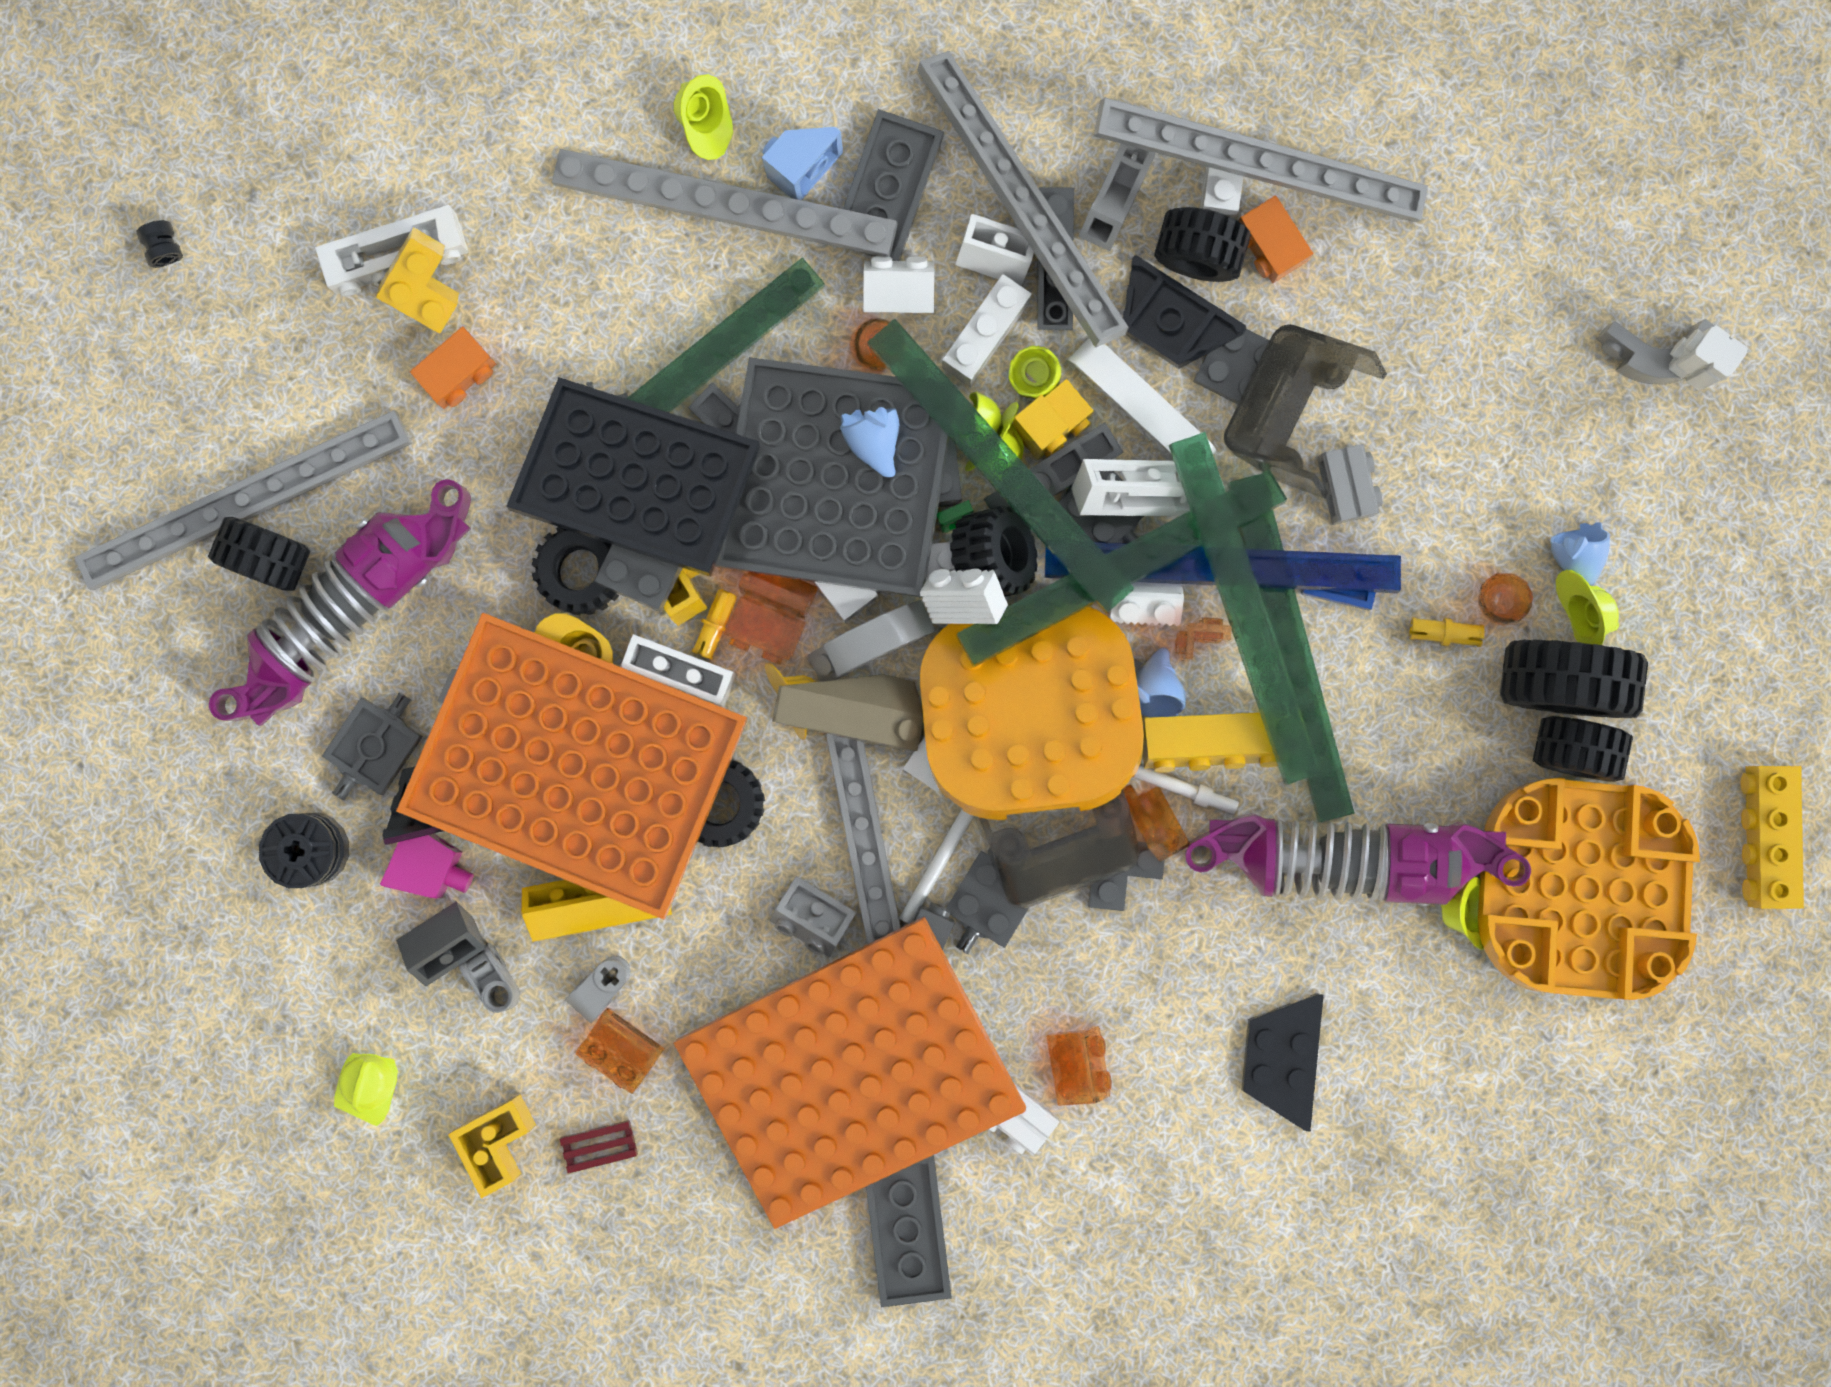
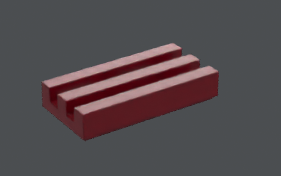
[559,1120,638,1174]

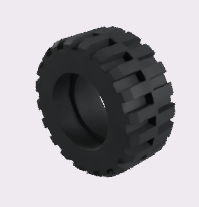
[1500,639,1648,718]

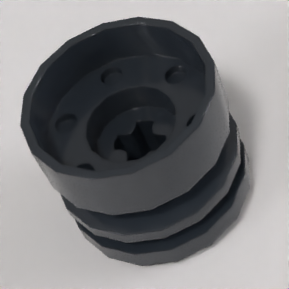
[259,813,349,889]

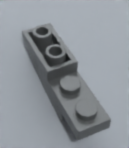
[1037,187,1074,330]
[984,422,1123,516]

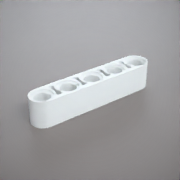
[1067,337,1216,476]

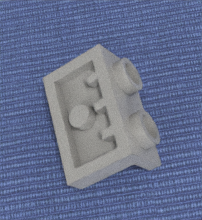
[770,876,857,957]

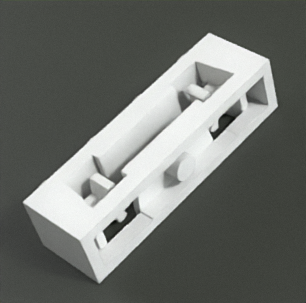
[315,205,469,297]
[1071,459,1225,517]

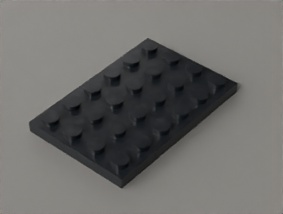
[506,377,760,577]

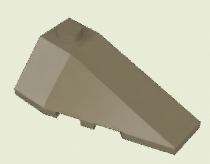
[772,674,923,751]

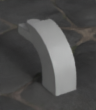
[1078,144,1155,251]
[1596,319,1732,385]
[808,600,936,682]

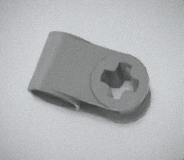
[459,943,520,1013]
[565,956,631,1023]

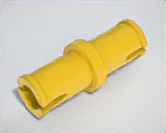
[1409,617,1485,647]

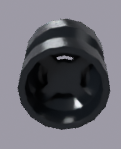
[136,220,183,268]

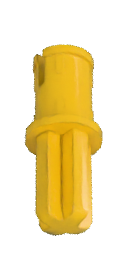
[692,589,737,660]

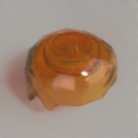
[849,318,905,372]
[1478,573,1533,626]

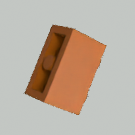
[1238,195,1314,284]
[409,326,497,409]

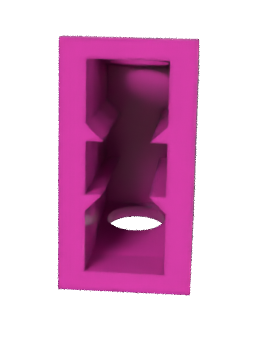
[380,833,474,899]

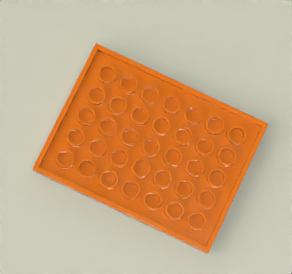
[396,612,748,920]
[673,916,1026,1229]

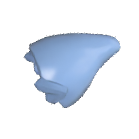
[840,407,900,477]
[1550,522,1610,586]
[1136,647,1186,718]

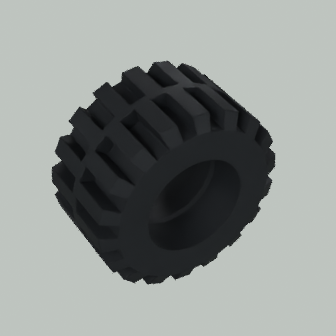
[1154,207,1251,282]
[950,506,1038,597]
[208,516,311,591]
[532,527,619,615]
[1532,716,1633,782]
[697,760,765,848]

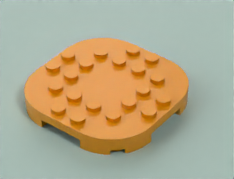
[920,602,1144,820]
[1478,778,1700,1000]

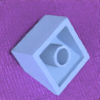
[762,127,843,200]

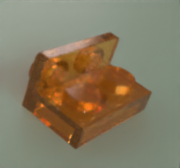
[1120,784,1190,862]

